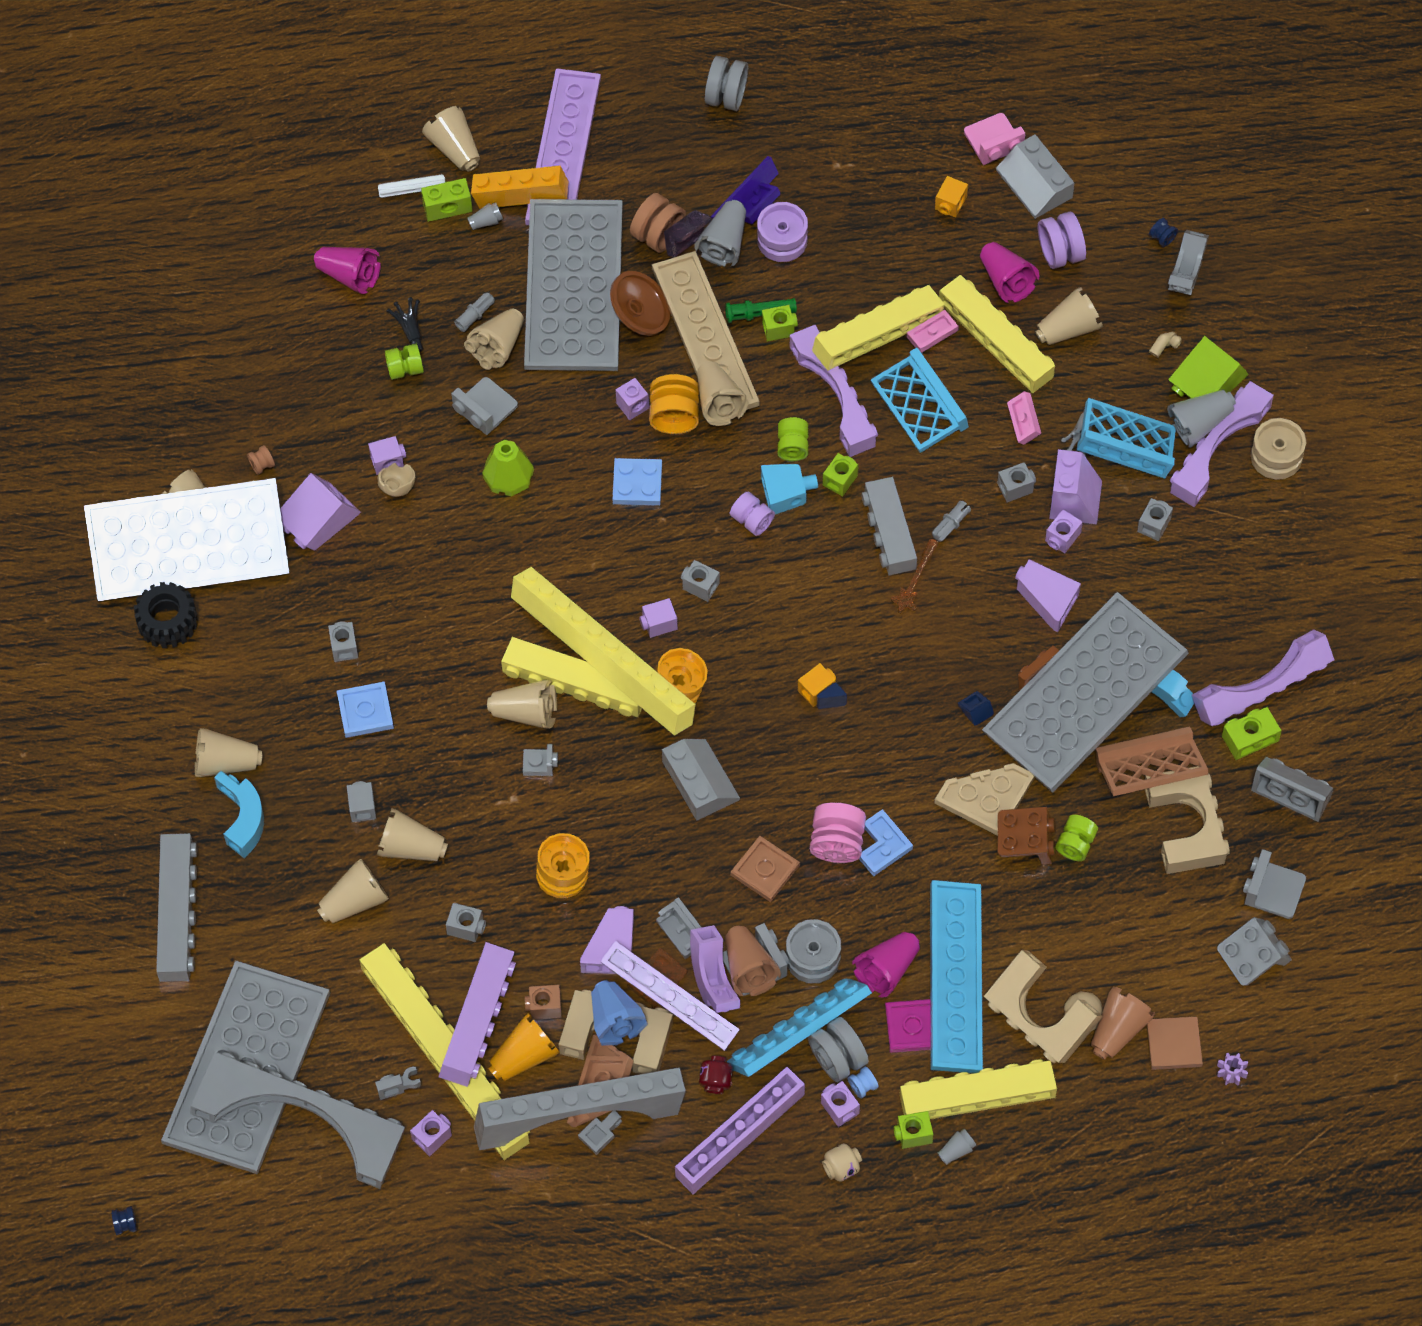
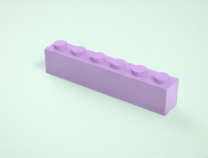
[600,941,739,1051]
[439,942,516,1087]
[675,1067,805,1194]

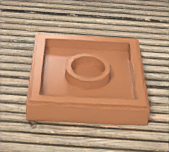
[731,836,800,902]
[1146,1017,1203,1070]

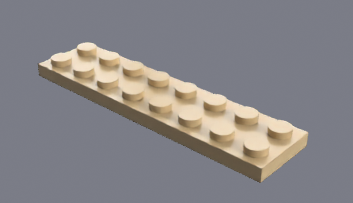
[652,251,759,410]

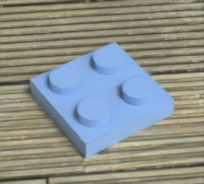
[613,458,662,506]
[337,682,394,738]

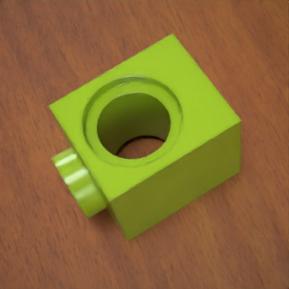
[762,305,798,342]
[823,453,858,497]
[894,1111,933,1149]

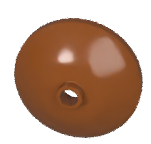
[610,271,670,336]

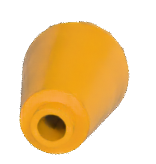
[488,1013,560,1081]

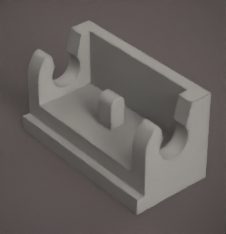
[656,897,702,959]

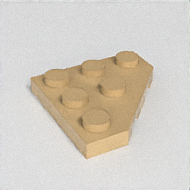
[935,763,1035,836]

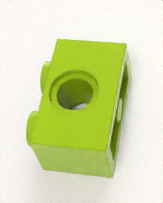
[421,178,472,222]
[1222,707,1282,760]

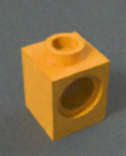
[935,176,968,218]
[798,663,836,707]

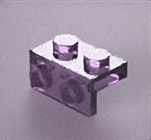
[664,210,711,257]

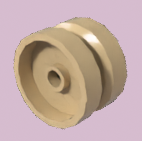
[1250,418,1306,480]

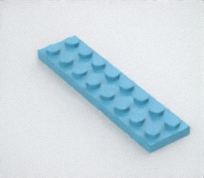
[930,880,983,1073]

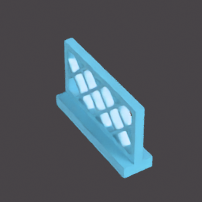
[871,348,969,453]
[1077,398,1176,478]

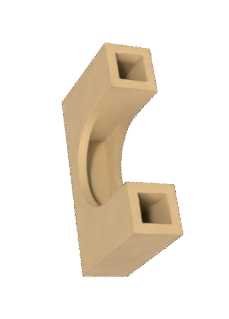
[1145,766,1230,874]
[984,950,1103,1063]
[559,990,673,1074]

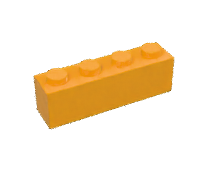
[471,165,569,209]

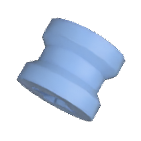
[848,1066,879,1099]

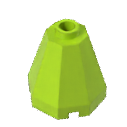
[483,440,534,496]

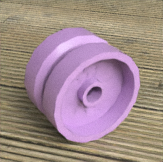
[757,202,808,262]
[1038,211,1086,269]

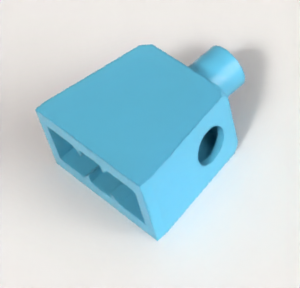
[761,464,818,515]

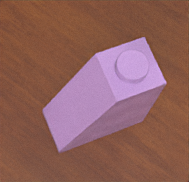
[1015,560,1081,632]
[580,906,634,974]

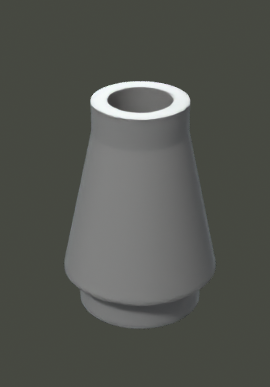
[468,202,503,230]
[937,1129,976,1165]

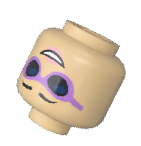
[822,1143,862,1182]

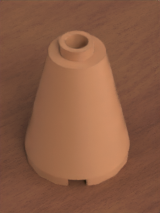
[725,926,781,996]
[1091,986,1155,1060]

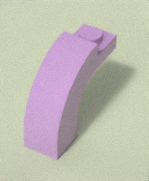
[690,925,740,1013]

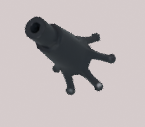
[386,297,424,352]

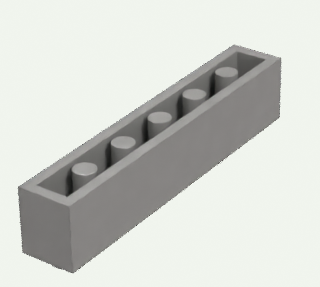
[157,833,197,982]

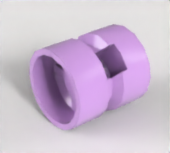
[730,491,775,536]

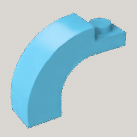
[1152,670,1194,717]
[214,771,264,858]

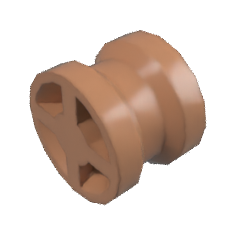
[247,445,275,475]

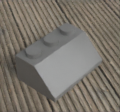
[996,135,1074,219]
[662,739,740,821]
[1251,757,1333,822]

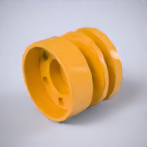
[649,374,699,434]
[655,648,708,703]
[536,833,589,898]

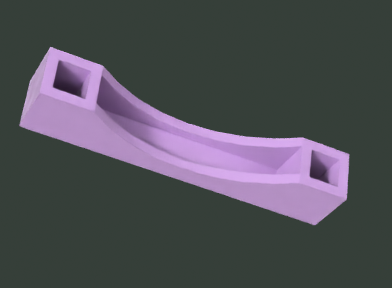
[790,325,878,457]
[1170,381,1274,507]
[1192,630,1334,726]

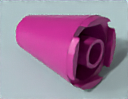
[980,242,1040,303]
[314,247,381,294]
[852,932,920,998]

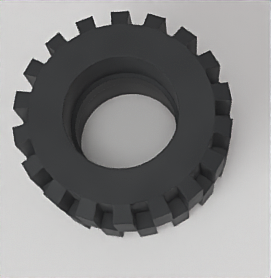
[134,582,198,648]

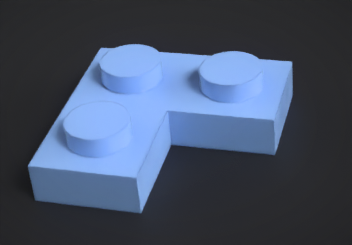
[859,809,913,876]

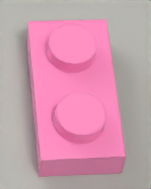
[907,310,958,353]
[1007,391,1041,445]

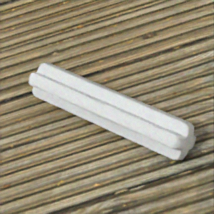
[378,174,445,197]

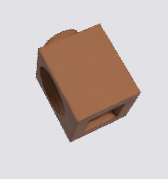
[525,985,562,1020]

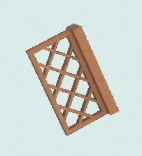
[1096,727,1208,796]

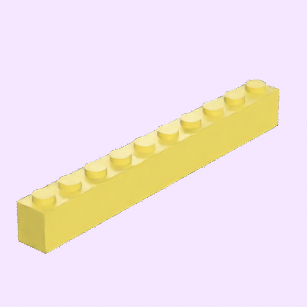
[511,567,696,736]
[359,943,530,1160]

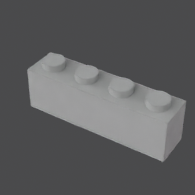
[861,477,917,575]

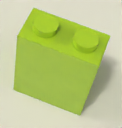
[1168,336,1248,399]

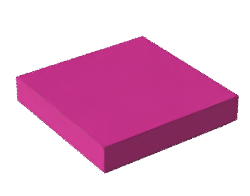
[885,999,931,1053]

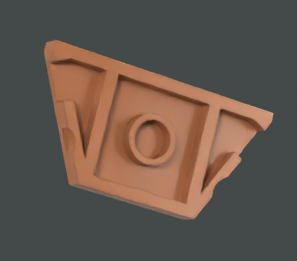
[567,1035,634,1127]

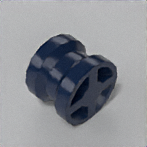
[1149,218,1178,247]
[111,1206,137,1235]

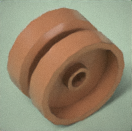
[630,193,686,253]

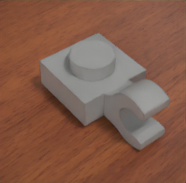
[375,1067,421,1100]
[578,1111,622,1155]

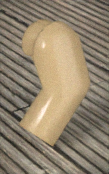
[1149,332,1182,358]

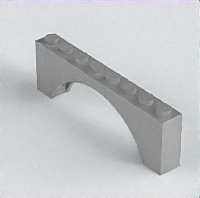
[190,1052,405,1189]
[474,1068,686,1150]

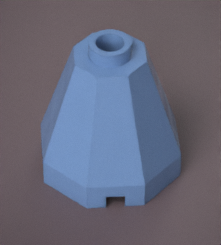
[591,980,648,1046]

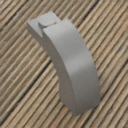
[1168,230,1209,295]

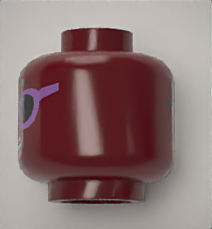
[699,1056,734,1094]

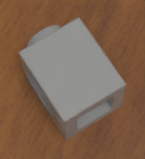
[997,462,1036,502]
[1137,498,1173,541]
[681,560,720,602]
[328,622,358,662]
[347,781,376,822]
[446,903,486,942]

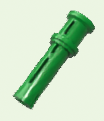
[725,298,797,323]

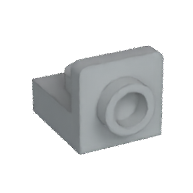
[523,744,558,776]

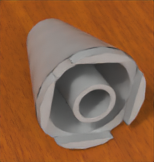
[694,200,746,266]
[1167,390,1236,448]

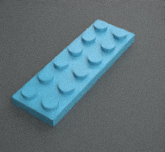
[727,979,872,1077]

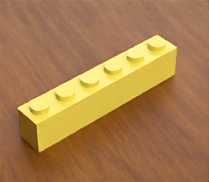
[939,275,1055,393]
[812,285,945,371]
[501,637,642,717]
[900,1059,1057,1119]

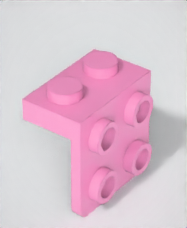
[964,113,1025,165]

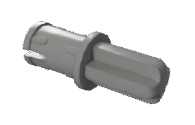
[454,293,495,332]
[932,501,971,542]

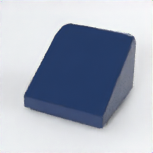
[817,682,847,709]
[958,691,994,726]

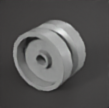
[705,56,748,111]
[786,919,841,983]
[808,1016,869,1083]

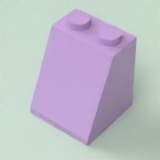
[1049,449,1102,524]
[280,473,361,550]

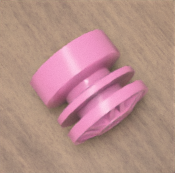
[809,803,866,863]

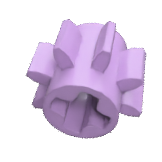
[1217,1053,1248,1086]

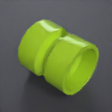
[385,344,423,380]
[778,417,808,461]
[1055,815,1098,861]

